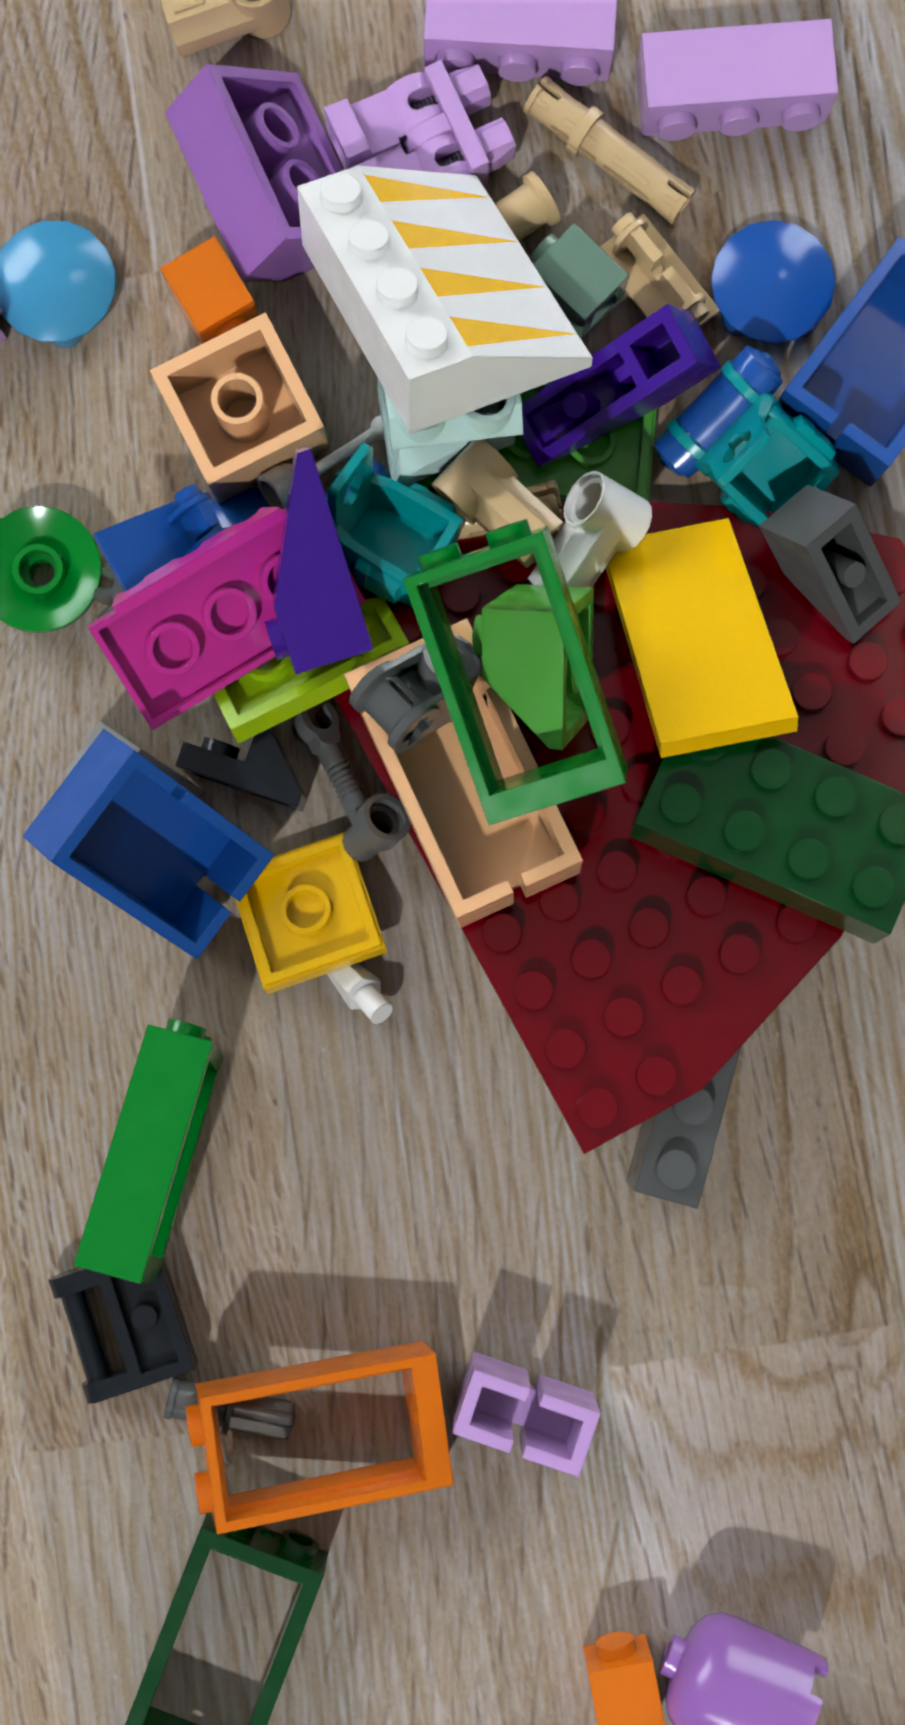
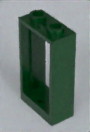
[125,1513,329,1725]

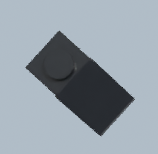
[175,727,307,812]

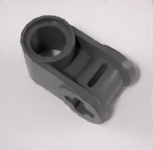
[349,635,482,753]

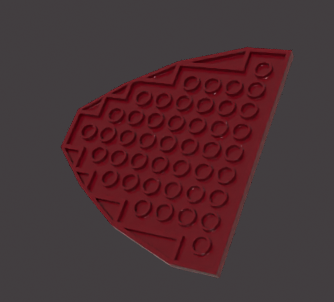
[334,501,905,1154]

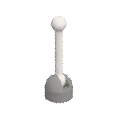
[257,415,385,510]

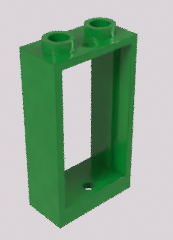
[403,519,628,825]
[73,1019,223,1284]

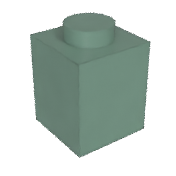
[529,223,629,340]

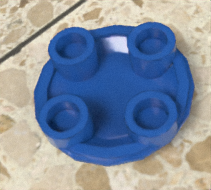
[711,220,836,344]

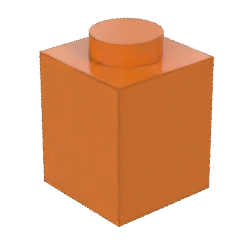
[160,236,259,344]
[583,1631,665,1725]

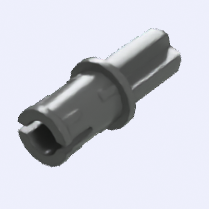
[163,1376,295,1440]

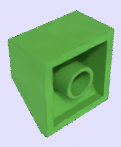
[472,584,594,750]

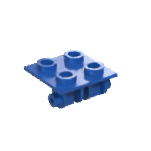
[93,484,228,591]

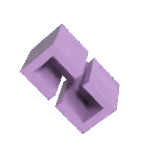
[452,1351,601,1477]

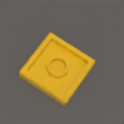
[235,831,388,994]

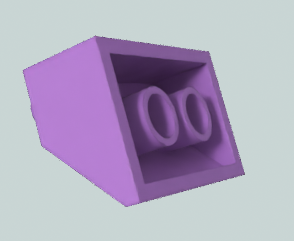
[165,64,343,282]

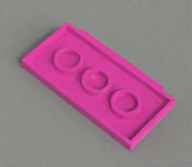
[87,507,366,731]

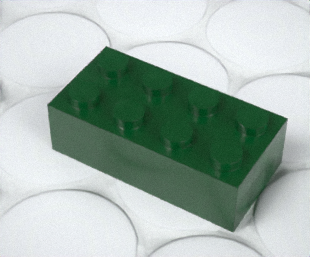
[629,736,905,944]

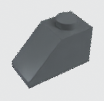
[759,485,901,644]

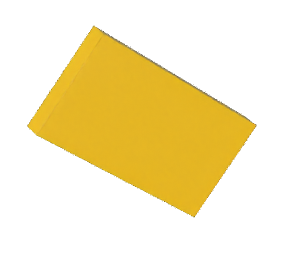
[606,518,798,758]

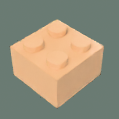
[150,312,330,504]

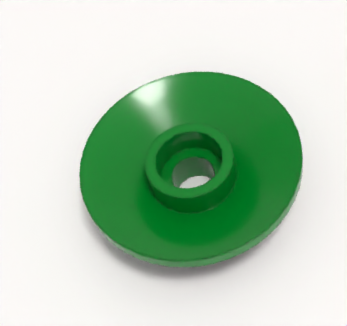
[0,506,102,633]

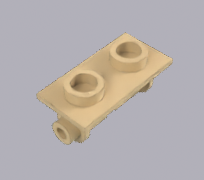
[600,212,720,327]

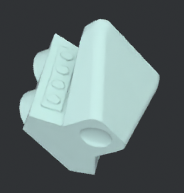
[377,379,523,485]

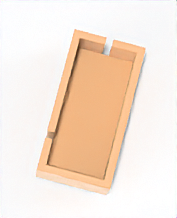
[344,618,583,928]

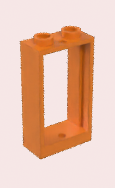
[185,1341,454,1535]

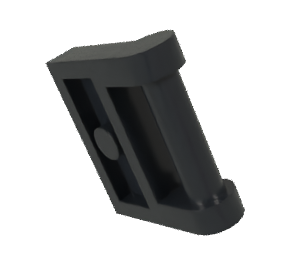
[48,1258,198,1404]

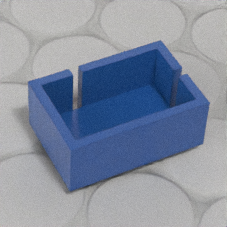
[778,236,905,487]
[22,728,274,959]

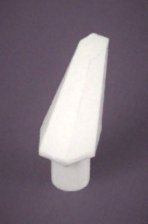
[327,963,393,1024]

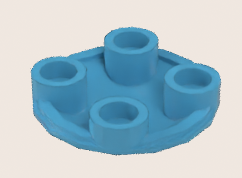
[0,221,119,348]

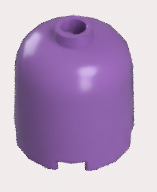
[659,1612,829,1725]

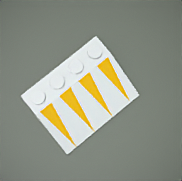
[297,165,593,434]

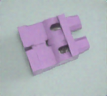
[324,60,516,190]

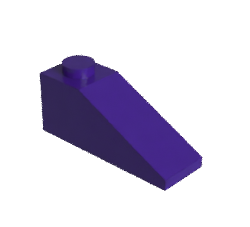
[521,304,721,468]
[265,446,374,674]

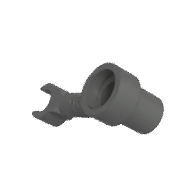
[292,702,411,861]

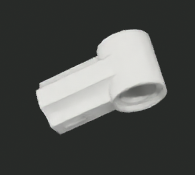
[528,470,652,587]

